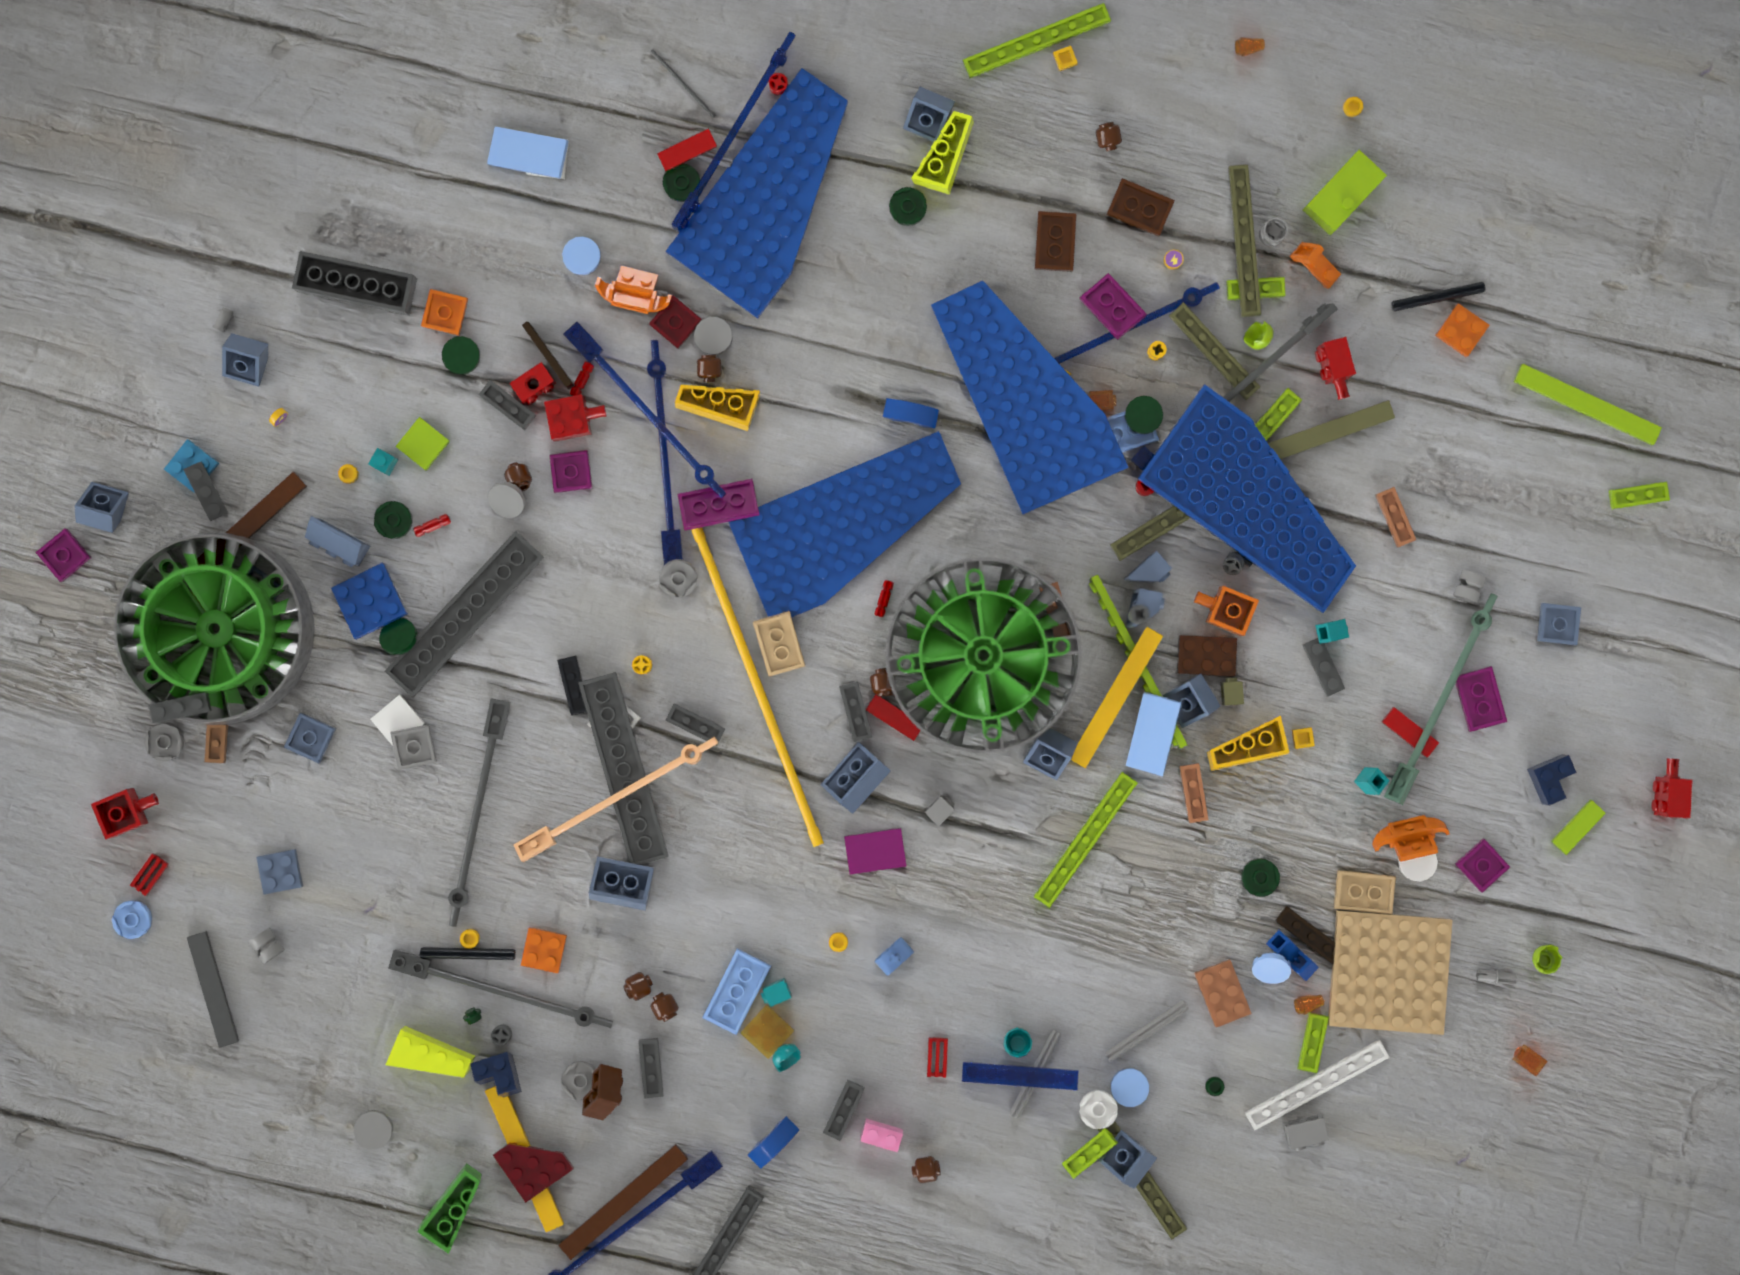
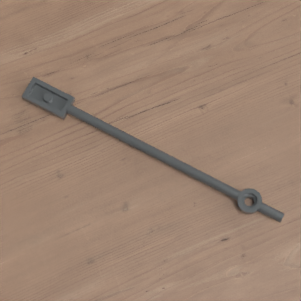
[1223,303,1338,402]
[448,698,511,927]
[388,949,613,1028]

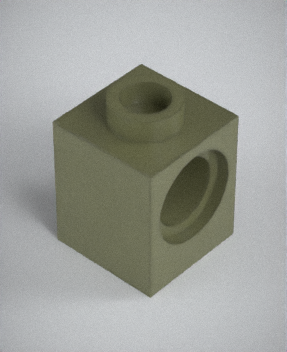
[1220,678,1244,706]

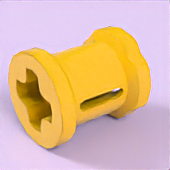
[1147,341,1167,361]

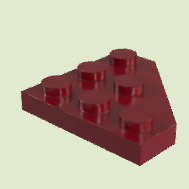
[493,1143,574,1203]

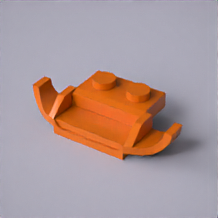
[595,266,672,314]
[1372,815,1450,862]

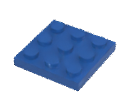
[331,562,408,640]

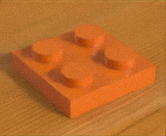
[421,289,468,336]
[1435,303,1490,357]
[521,927,567,973]

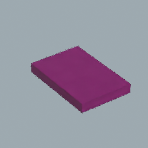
[1080,273,1147,340]
[1455,666,1507,732]
[844,828,906,875]

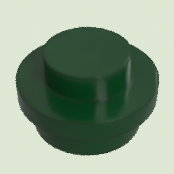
[463,1007,482,1025]
[1205,1077,1225,1096]

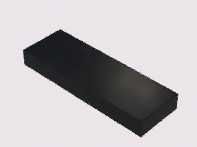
[557,655,587,716]

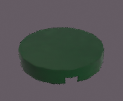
[663,163,701,202]
[889,187,927,226]
[441,336,480,375]
[1124,395,1163,434]
[374,501,413,539]
[379,618,417,655]
[1241,858,1280,897]

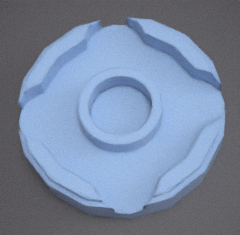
[562,236,601,275]
[112,900,152,939]
[1252,953,1291,984]
[1111,1068,1149,1107]

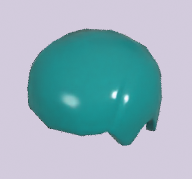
[1003,1028,1032,1058]
[772,1044,801,1072]

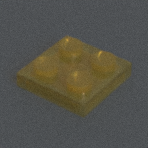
[740,1004,795,1059]

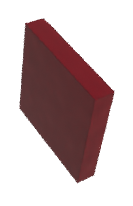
[649,295,702,349]

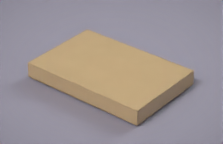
[753,611,805,677]
[1334,870,1396,915]

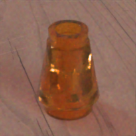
[1235,37,1265,57]
[1294,995,1324,1015]

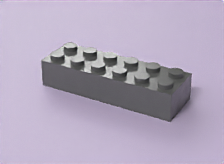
[292,251,418,316]

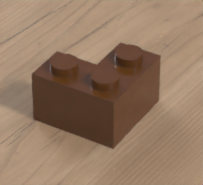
[582,1064,623,1121]

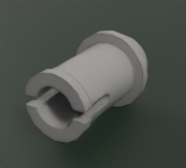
[213,307,234,333]

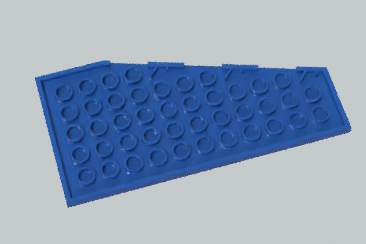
[666,68,848,319]
[931,280,1129,515]
[1138,384,1356,613]
[728,431,961,618]

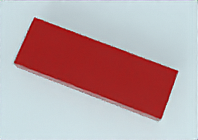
[657,128,717,172]
[866,694,921,741]
[1381,707,1439,758]

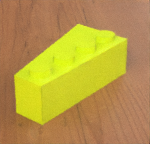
[911,111,974,195]
[385,1026,475,1078]

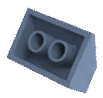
[305,516,370,567]
[1125,588,1165,628]
[821,742,891,814]
[588,857,654,911]

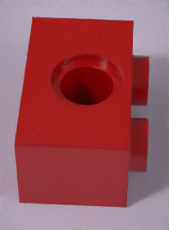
[509,362,557,405]

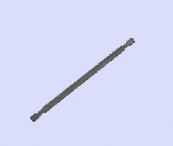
[651,49,716,118]

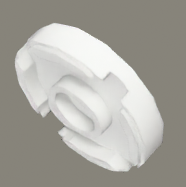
[1398,854,1438,882]
[1079,1090,1118,1129]

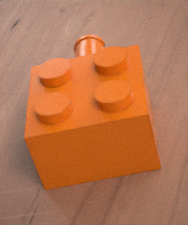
[1194,586,1259,636]

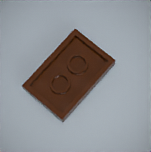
[1106,178,1175,237]
[1034,211,1077,272]
[1177,635,1237,676]

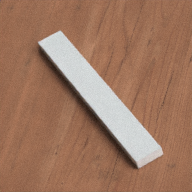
[1244,1040,1390,1131]

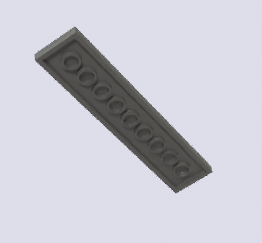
[384,531,545,697]
[578,672,669,865]

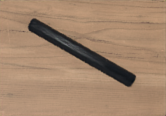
[1391,282,1486,312]
[420,947,516,960]

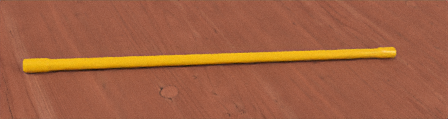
[691,527,824,847]

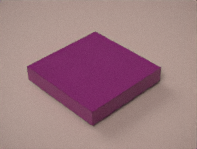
[549,450,593,493]
[35,528,91,582]
[1455,838,1510,893]

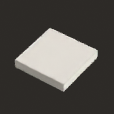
[370,694,425,746]

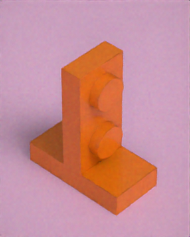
[1289,242,1341,289]

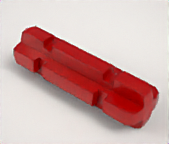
[570,361,594,396]
[413,514,451,537]
[874,580,894,617]

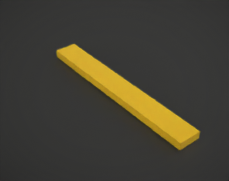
[1071,626,1163,768]
[485,1086,564,1232]

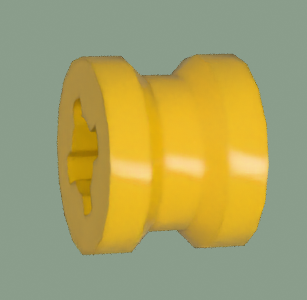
[632,655,653,674]

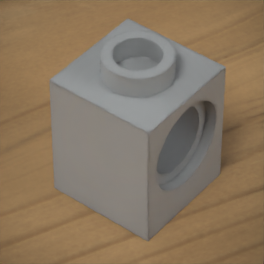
[925,796,955,826]

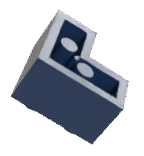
[1527,754,1577,806]
[470,1052,522,1098]

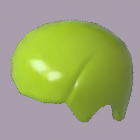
[1243,321,1274,350]
[1532,944,1562,974]

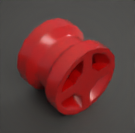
[769,73,788,96]
[1135,480,1154,496]

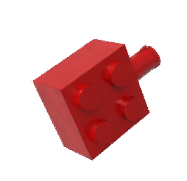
[1315,337,1356,400]
[544,394,607,442]
[1652,758,1693,818]
[91,788,159,840]

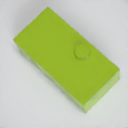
[1303,150,1387,236]

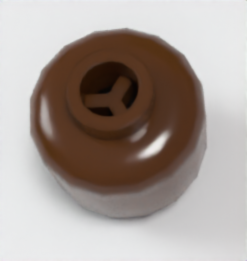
[1095,122,1122,151]
[697,355,722,382]
[504,462,532,492]
[870,668,896,697]
[623,972,653,1001]
[650,992,679,1022]
[912,1156,941,1183]

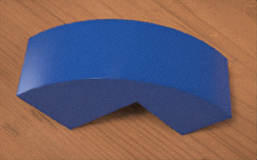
[883,398,939,429]
[1266,930,1319,981]
[748,1116,800,1169]

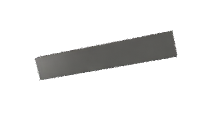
[186,931,239,1048]
[693,1186,764,1275]

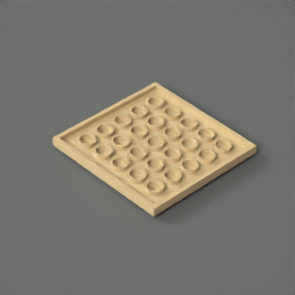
[1328,910,1453,1035]

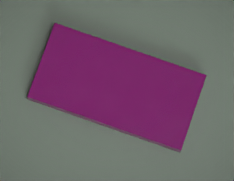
[678,479,760,531]

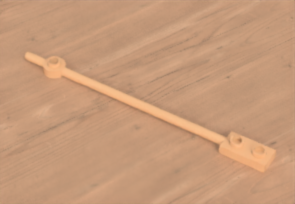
[514,737,718,862]

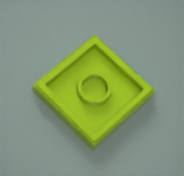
[395,417,450,471]

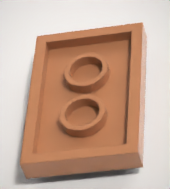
[1194,959,1252,1028]

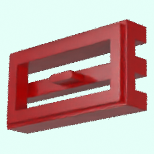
[130,853,169,896]
[927,1037,948,1078]

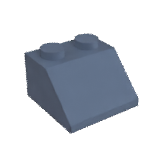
[903,87,955,142]
[222,333,268,387]
[75,482,129,533]
[1124,551,1172,583]
[1162,674,1221,728]
[1023,728,1078,780]
[1098,1130,1157,1189]

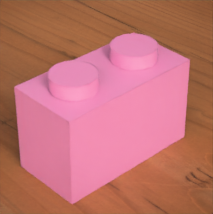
[860,1118,903,1153]

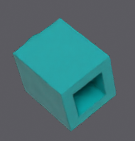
[368,448,399,476]
[1315,619,1349,644]
[1354,767,1390,795]
[761,978,792,1007]

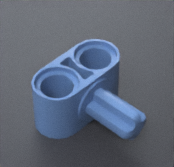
[874,937,914,976]

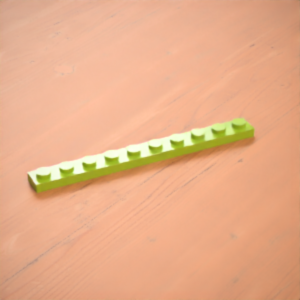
[1088,574,1187,749]

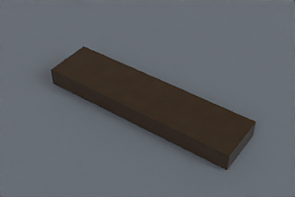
[522,321,574,390]
[1275,906,1335,965]

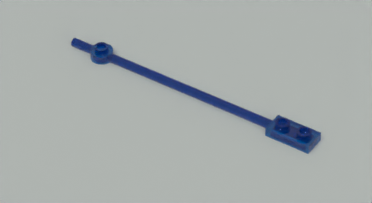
[671,32,796,233]
[1054,282,1220,364]
[563,321,727,498]
[647,340,683,565]
[548,1150,723,1275]

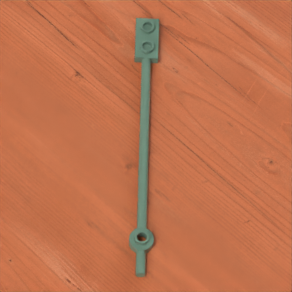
[1384,593,1498,805]

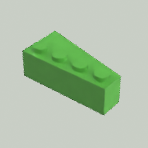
[417,1163,482,1254]

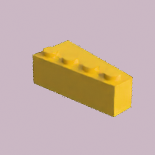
[675,384,760,431]
[1207,715,1290,771]

